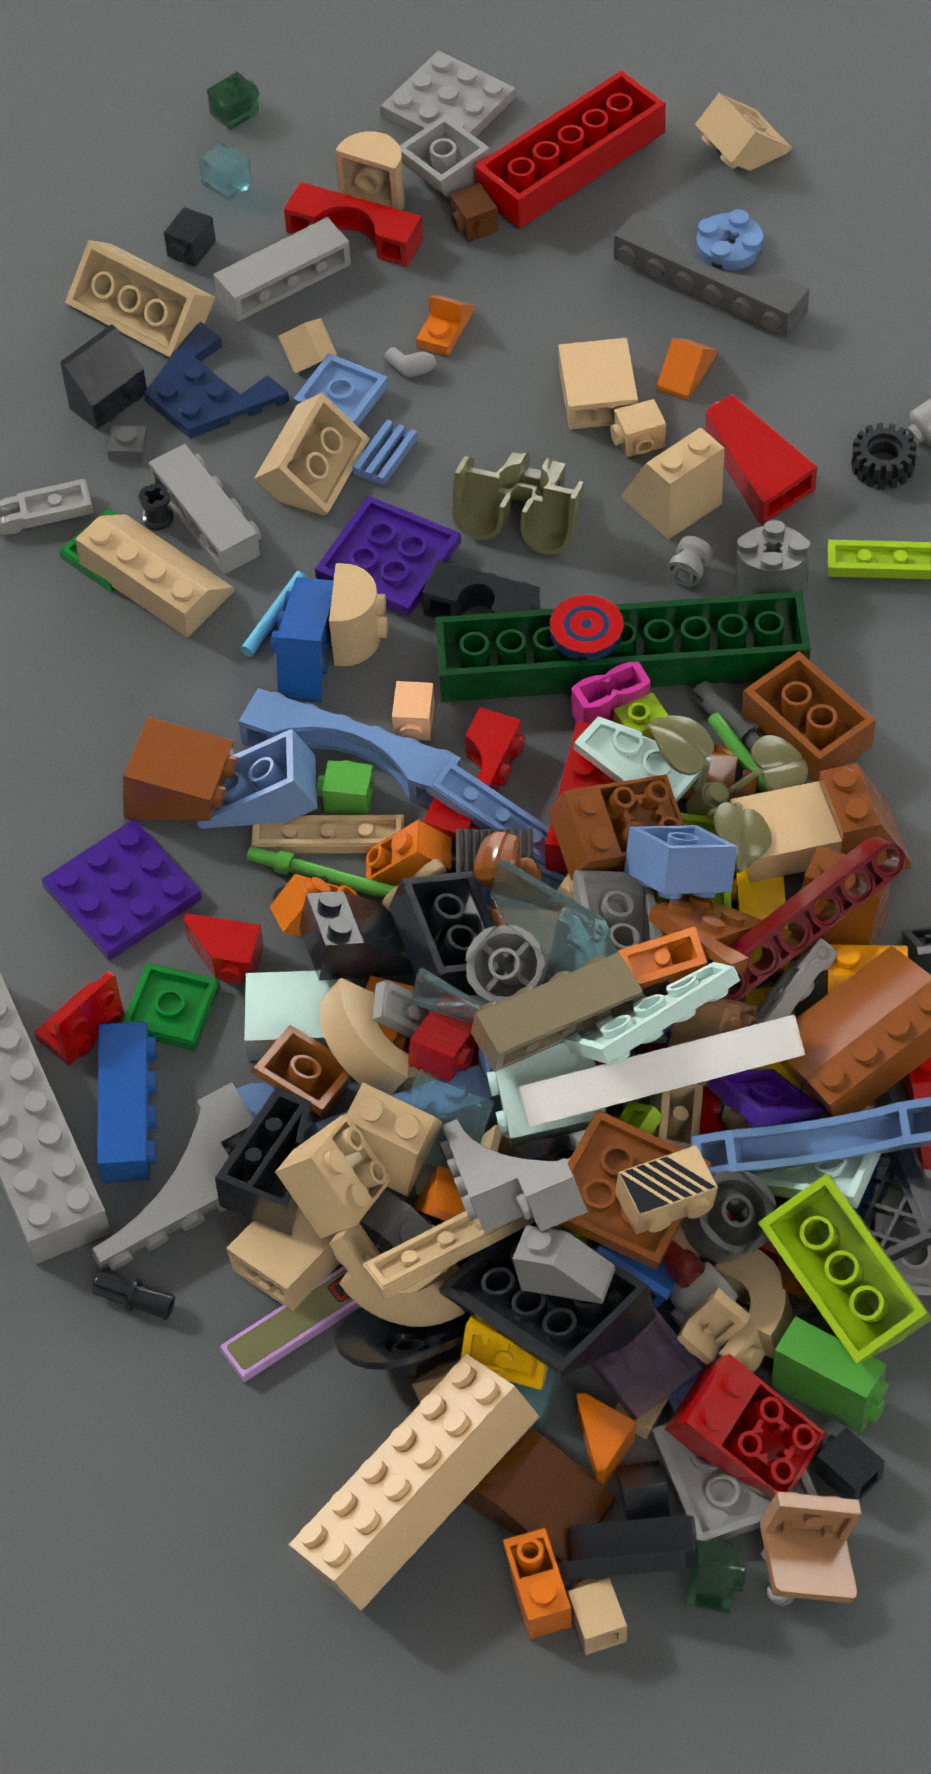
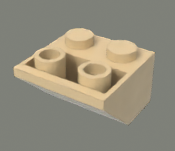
[275,1113,392,1239]

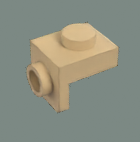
[677,1288,751,1365]

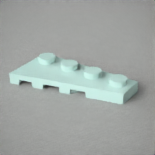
[564,962,740,1065]

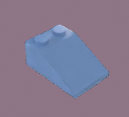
[197,729,317,829]

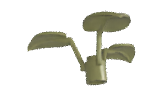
[647,715,808,873]

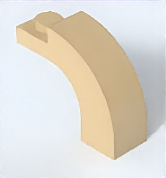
[319,978,439,1095]
[329,1223,465,1327]
[714,1249,794,1372]

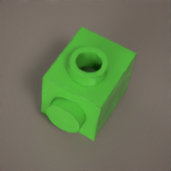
[317,760,375,815]

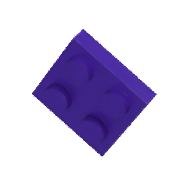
[707,1069,824,1128]

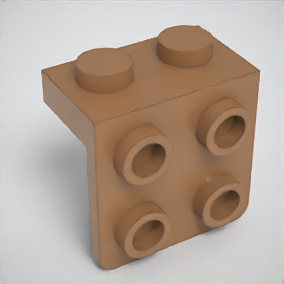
[760,1491,862,1603]

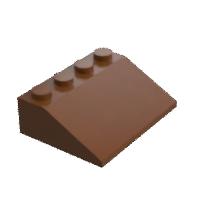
[780,945,931,1117]

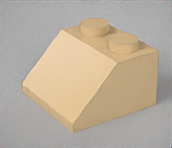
[695,93,792,171]
[348,1082,443,1197]

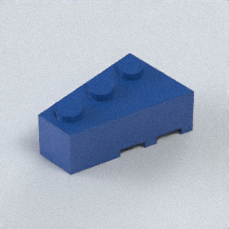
[271,577,334,702]

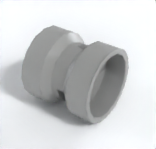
[667,536,713,587]

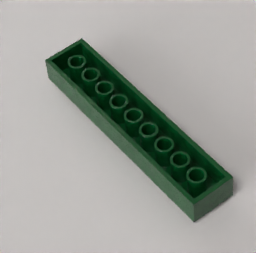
[435,591,811,702]

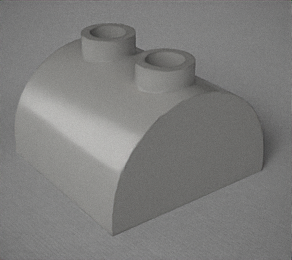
[400,115,490,198]

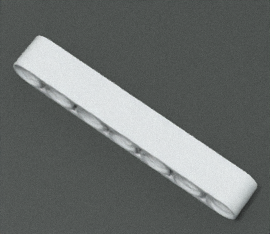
[518,1015,806,1127]

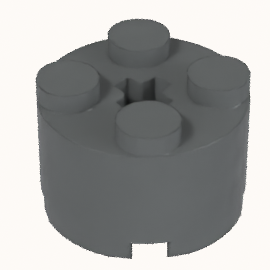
[736,520,810,595]
[680,1170,776,1264]

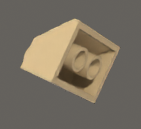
[254,393,370,516]

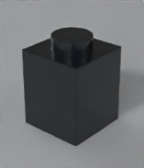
[164,207,216,267]
[815,1427,885,1501]

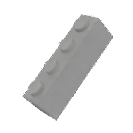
[213,217,351,322]
[149,444,261,574]

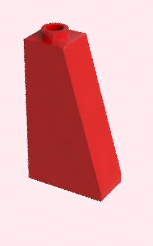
[705,394,817,525]

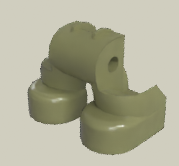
[452,451,584,555]

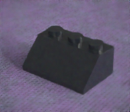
[389,871,495,1001]

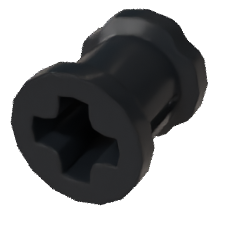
[138,483,174,531]

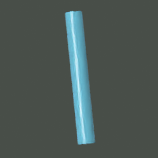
[240,571,308,657]

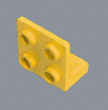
[461,1315,548,1390]

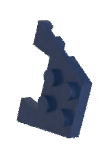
[144,322,289,438]

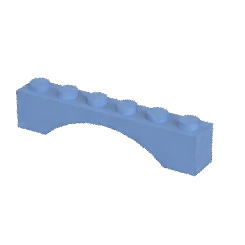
[238,688,462,808]
[691,1097,931,1176]

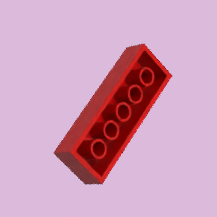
[474,70,666,229]

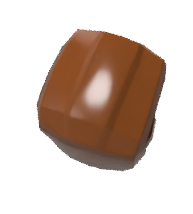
[474,832,555,902]

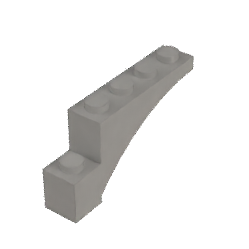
[92,1082,254,1271]
[440,1119,588,1233]

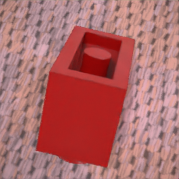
[183,913,264,984]

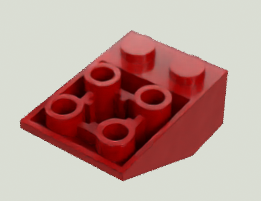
[665,1354,827,1498]

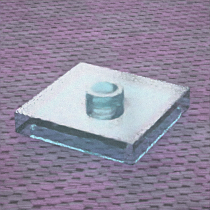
[407,1074,495,1169]

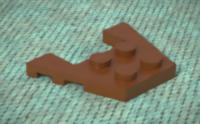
[648,893,804,974]

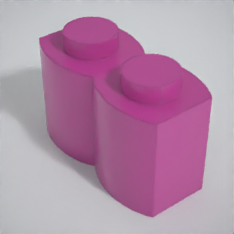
[572,662,650,724]

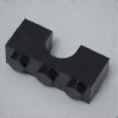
[422,560,540,618]

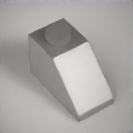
[513,1225,615,1304]

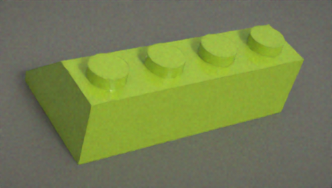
[758,1173,931,1364]

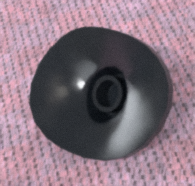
[334,1310,471,1378]

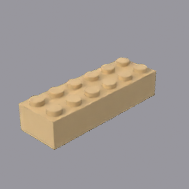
[289,1354,540,1611]

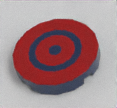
[550,595,624,660]

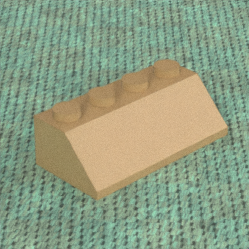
[65,240,215,358]
[75,514,234,638]

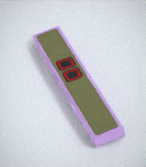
[220,1214,435,1383]

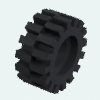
[851,423,917,490]

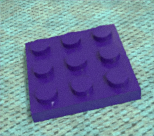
[314,496,461,617]
[41,819,202,961]

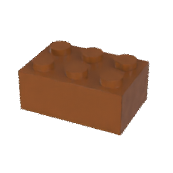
[742,651,876,782]

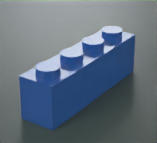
[97,1022,158,1183]

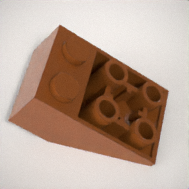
[547,774,684,881]

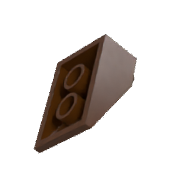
[462,1427,616,1563]

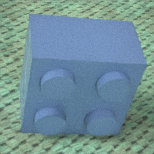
[624,825,738,899]

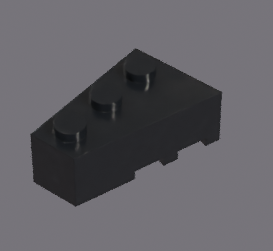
[215,1088,315,1236]

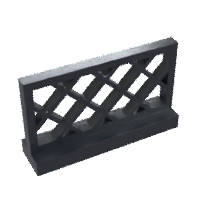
[858,1092,931,1262]

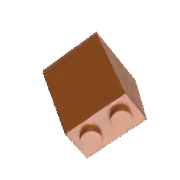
[123,716,238,821]
[819,763,912,870]
[792,846,891,961]

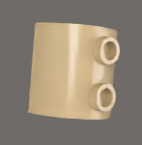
[335,131,405,211]
[329,563,388,666]

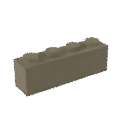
[471,952,643,1072]

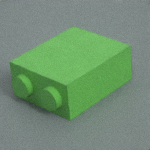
[771,1316,889,1434]

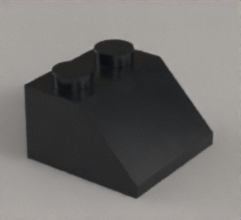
[60,324,147,430]

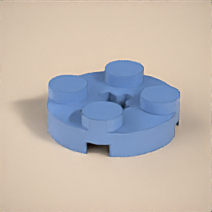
[696,209,763,271]

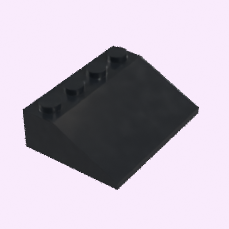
[439,1222,656,1377]

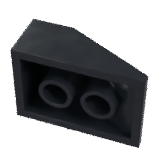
[299,891,415,981]

